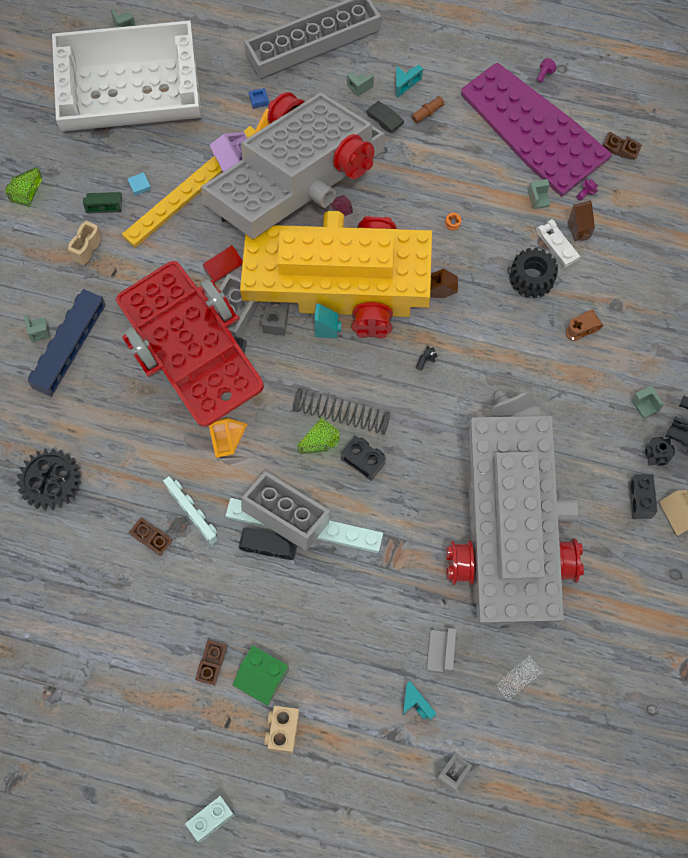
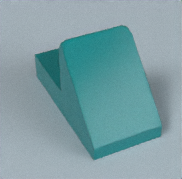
[395,64,423,98]
[403,681,437,722]

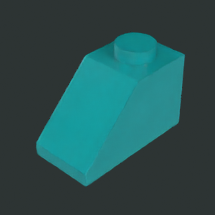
[314,304,342,339]

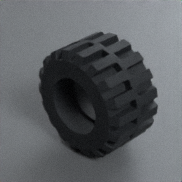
[510,248,558,298]

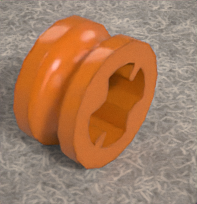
[445,213,462,231]

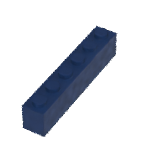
[28,289,106,397]

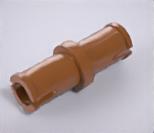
[411,96,445,124]

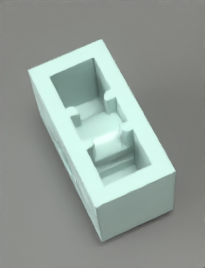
[185,796,235,843]

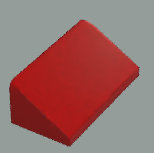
[203,245,243,283]

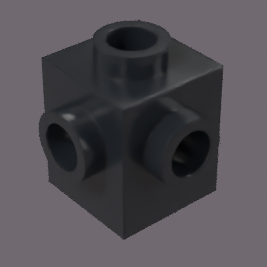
[645,437,675,466]

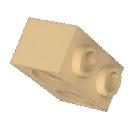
[264,706,300,754]

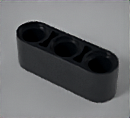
[238,528,297,560]

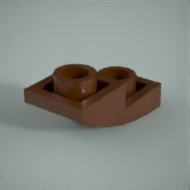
[602,131,642,160]
[128,517,173,556]
[195,639,228,686]

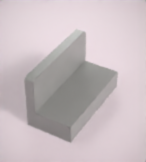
[427,628,456,674]

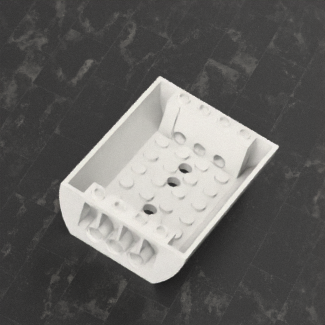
[52,21,202,132]

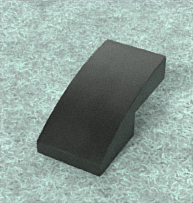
[366,101,404,133]

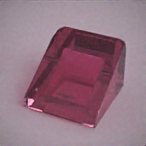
[330,195,353,216]

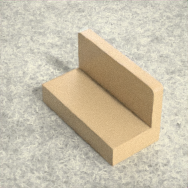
[659,490,688,535]

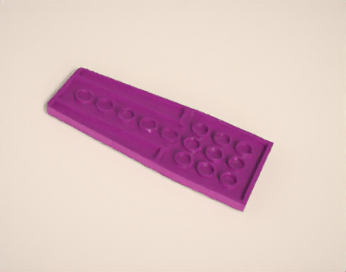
[461,63,612,197]

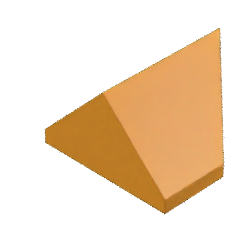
[209,418,248,458]

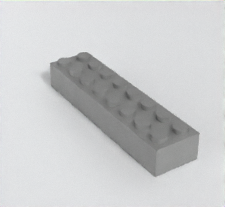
[244,0,381,79]

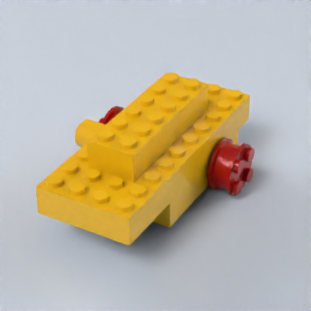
[240,211,432,338]

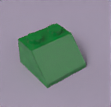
[233,645,289,706]

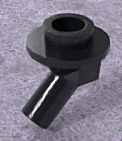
[416,345,438,371]

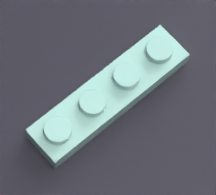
[163,476,218,546]

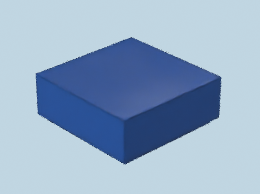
[248,88,269,109]

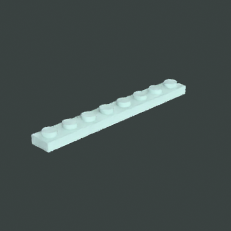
[226,498,383,553]

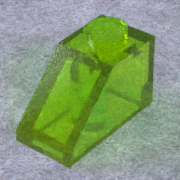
[5,167,42,207]
[297,417,340,454]

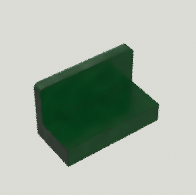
[83,192,122,213]

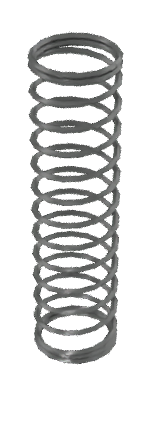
[293,388,391,435]

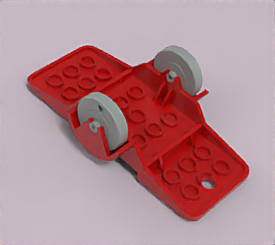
[116,261,264,427]

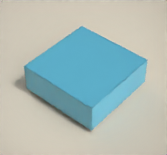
[128,172,151,195]

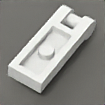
[536,219,580,268]

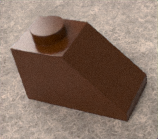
[567,200,595,241]
[430,268,458,298]

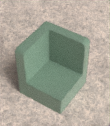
[111,9,136,27]
[347,72,374,97]
[528,179,550,209]
[24,315,50,343]
[631,385,664,419]

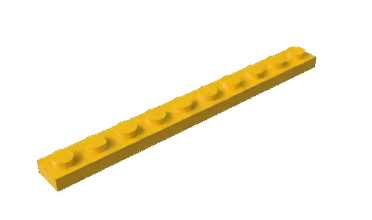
[122,126,255,248]

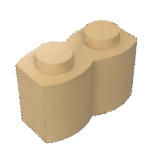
[68,221,101,265]

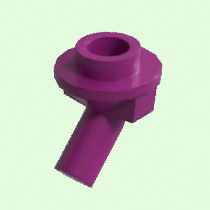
[536,58,557,82]
[576,179,598,201]

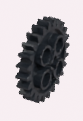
[16,448,82,511]

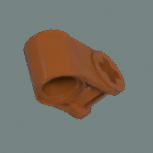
[565,310,603,341]

